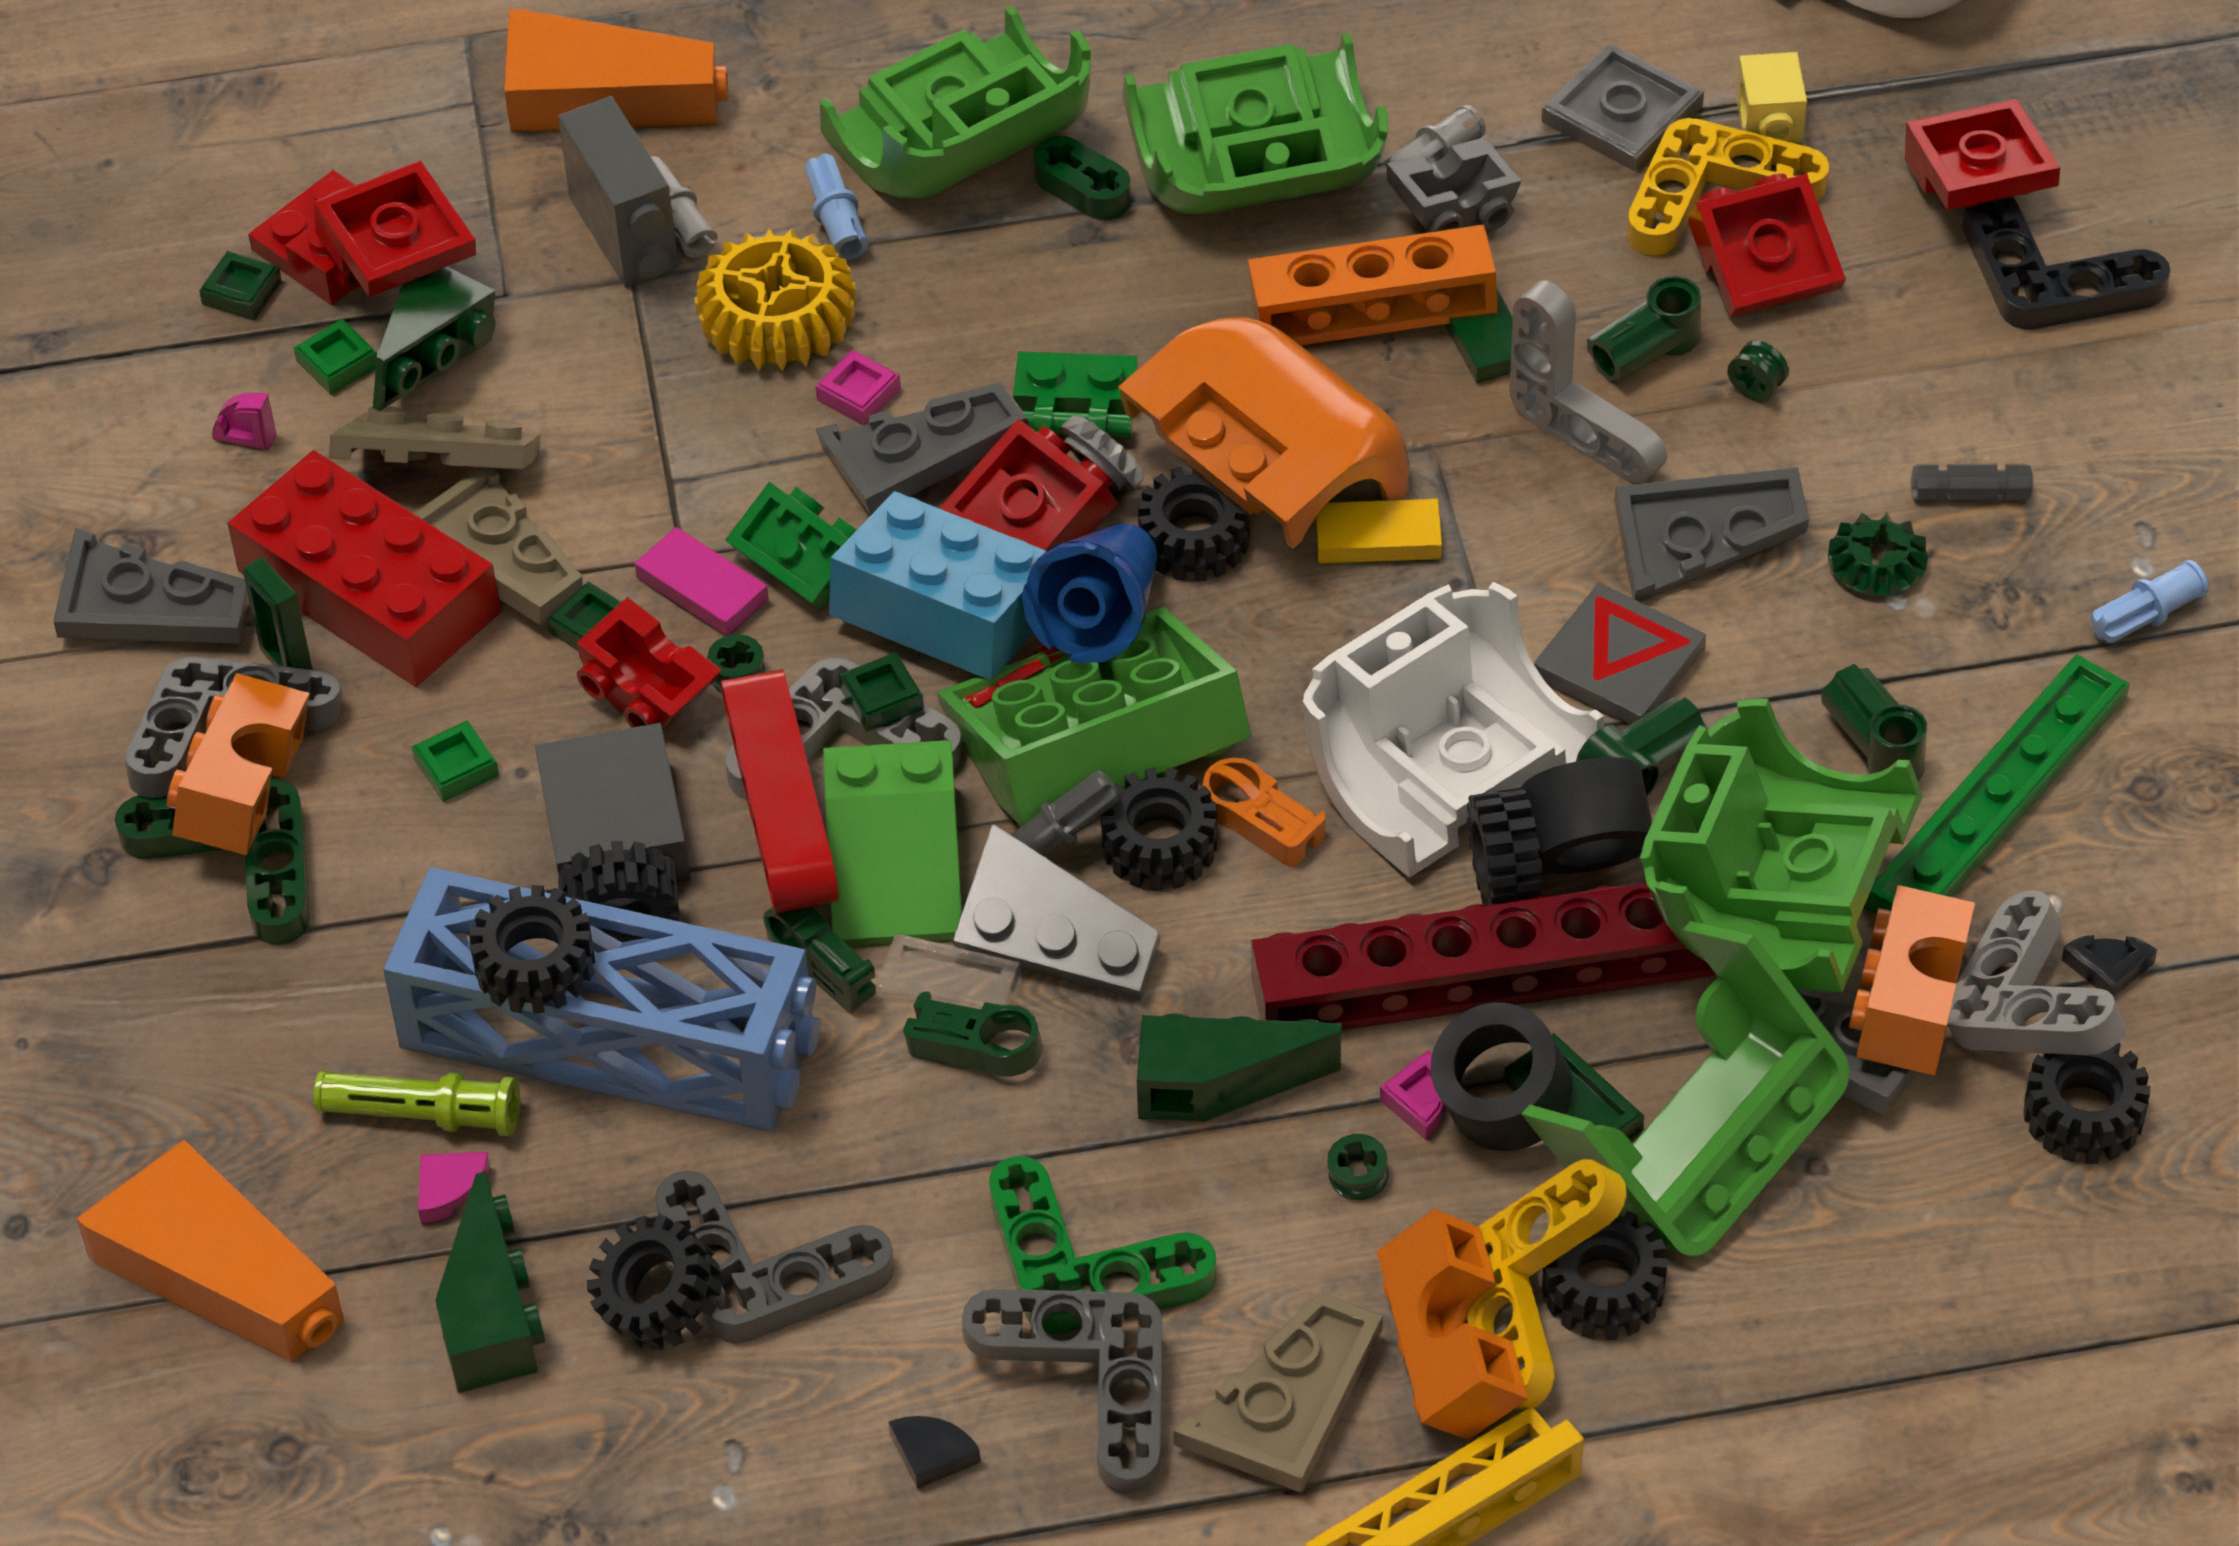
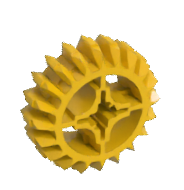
[695,227,856,372]

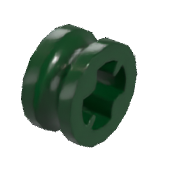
[1727,340,1789,402]
[707,634,766,693]
[1327,1134,1388,1200]

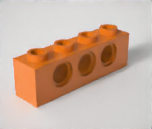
[1248,225,1498,346]

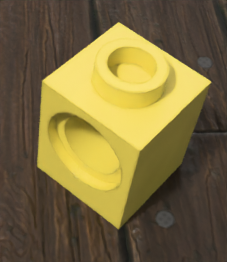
[1736,52,1807,143]

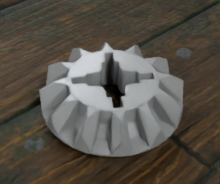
[1060,416,1144,492]

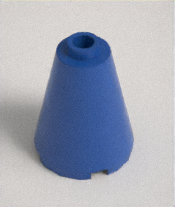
[1022,523,1157,664]

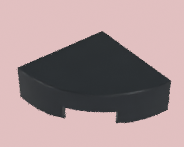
[2061,935,2157,996]
[888,1416,981,1488]

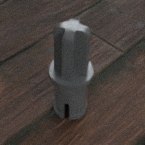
[1010,771,1119,857]

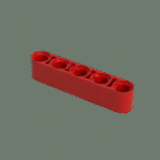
[721,669,839,914]

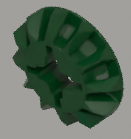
[1828,512,1928,596]

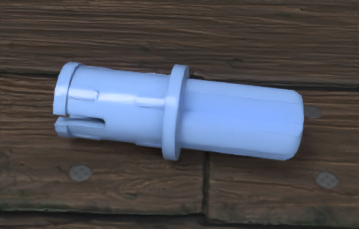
[804,153,869,261]
[2090,560,2209,643]

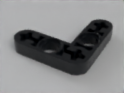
[1962,196,2170,330]

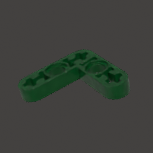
[115,779,310,945]

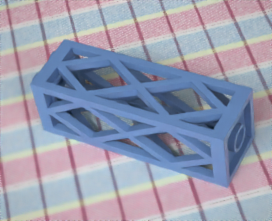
[383,867,821,1132]

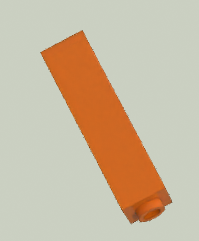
[504,9,729,132]
[76,1140,345,1362]

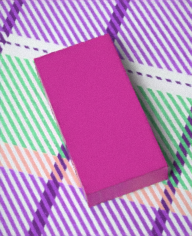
[634,527,769,635]

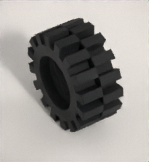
[1138,467,1249,582]
[1101,768,1217,891]
[1467,787,1543,906]
[558,841,679,942]
[469,885,595,1014]
[2023,1043,2150,1164]
[1542,1211,1668,1340]
[587,1215,722,1350]

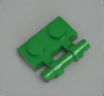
[1013,351,1138,439]

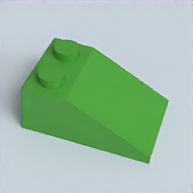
[823,740,962,947]

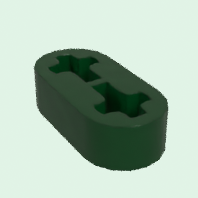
[1033,136,1131,220]

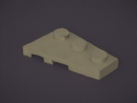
[329,406,541,469]
[414,467,583,625]
[1173,1292,1383,1493]

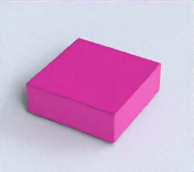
[815,350,901,425]

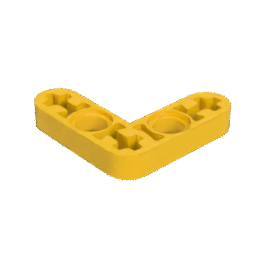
[1627,118,1829,256]
[1466,1159,1627,1410]

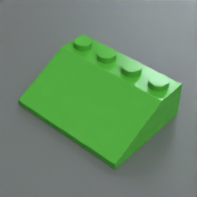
[937,606,1252,826]

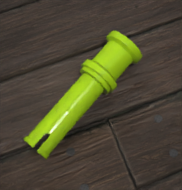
[313,1070,521,1137]

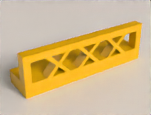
[1305,1407,1584,1546]

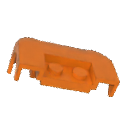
[1118,317,1410,549]

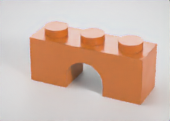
[167,673,309,855]
[1849,885,1975,1076]
[1377,1209,1528,1441]

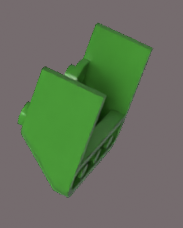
[1521,921,1850,1256]

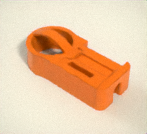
[1203,757,1326,867]

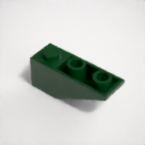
[373,267,496,411]
[1137,1013,1342,1122]
[435,1171,545,1393]

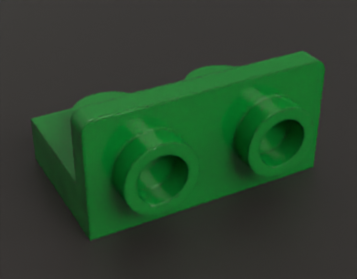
[725,481,857,611]

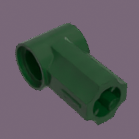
[1587,276,1701,383]
[1821,664,1927,781]
[1576,697,1708,796]

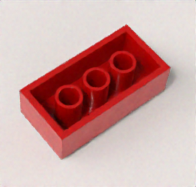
[227,450,501,688]

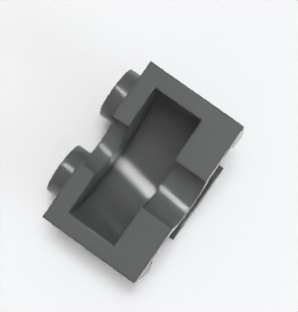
[1386,137,1522,233]

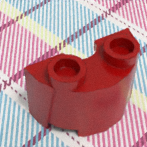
[576,597,722,728]

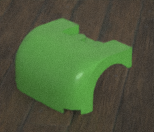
[820,6,1091,200]
[1122,33,1388,216]
[1640,699,1923,993]

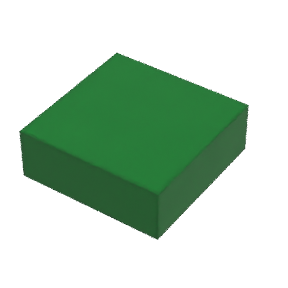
[293,319,377,395]
[411,720,499,802]

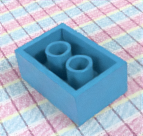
[829,491,1046,680]

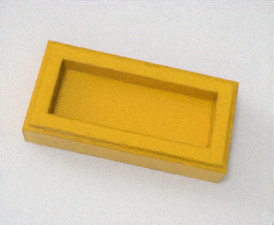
[1315,499,1442,564]

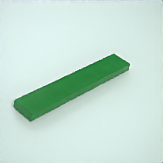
[1864,654,2130,915]

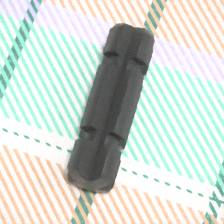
[1911,464,2033,500]

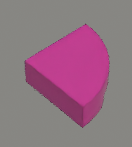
[212,393,277,450]
[1380,1050,1446,1140]
[418,1152,490,1223]

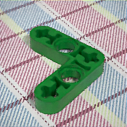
[989,1156,1216,1334]

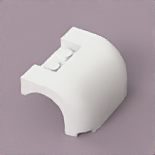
[1302,582,1604,878]

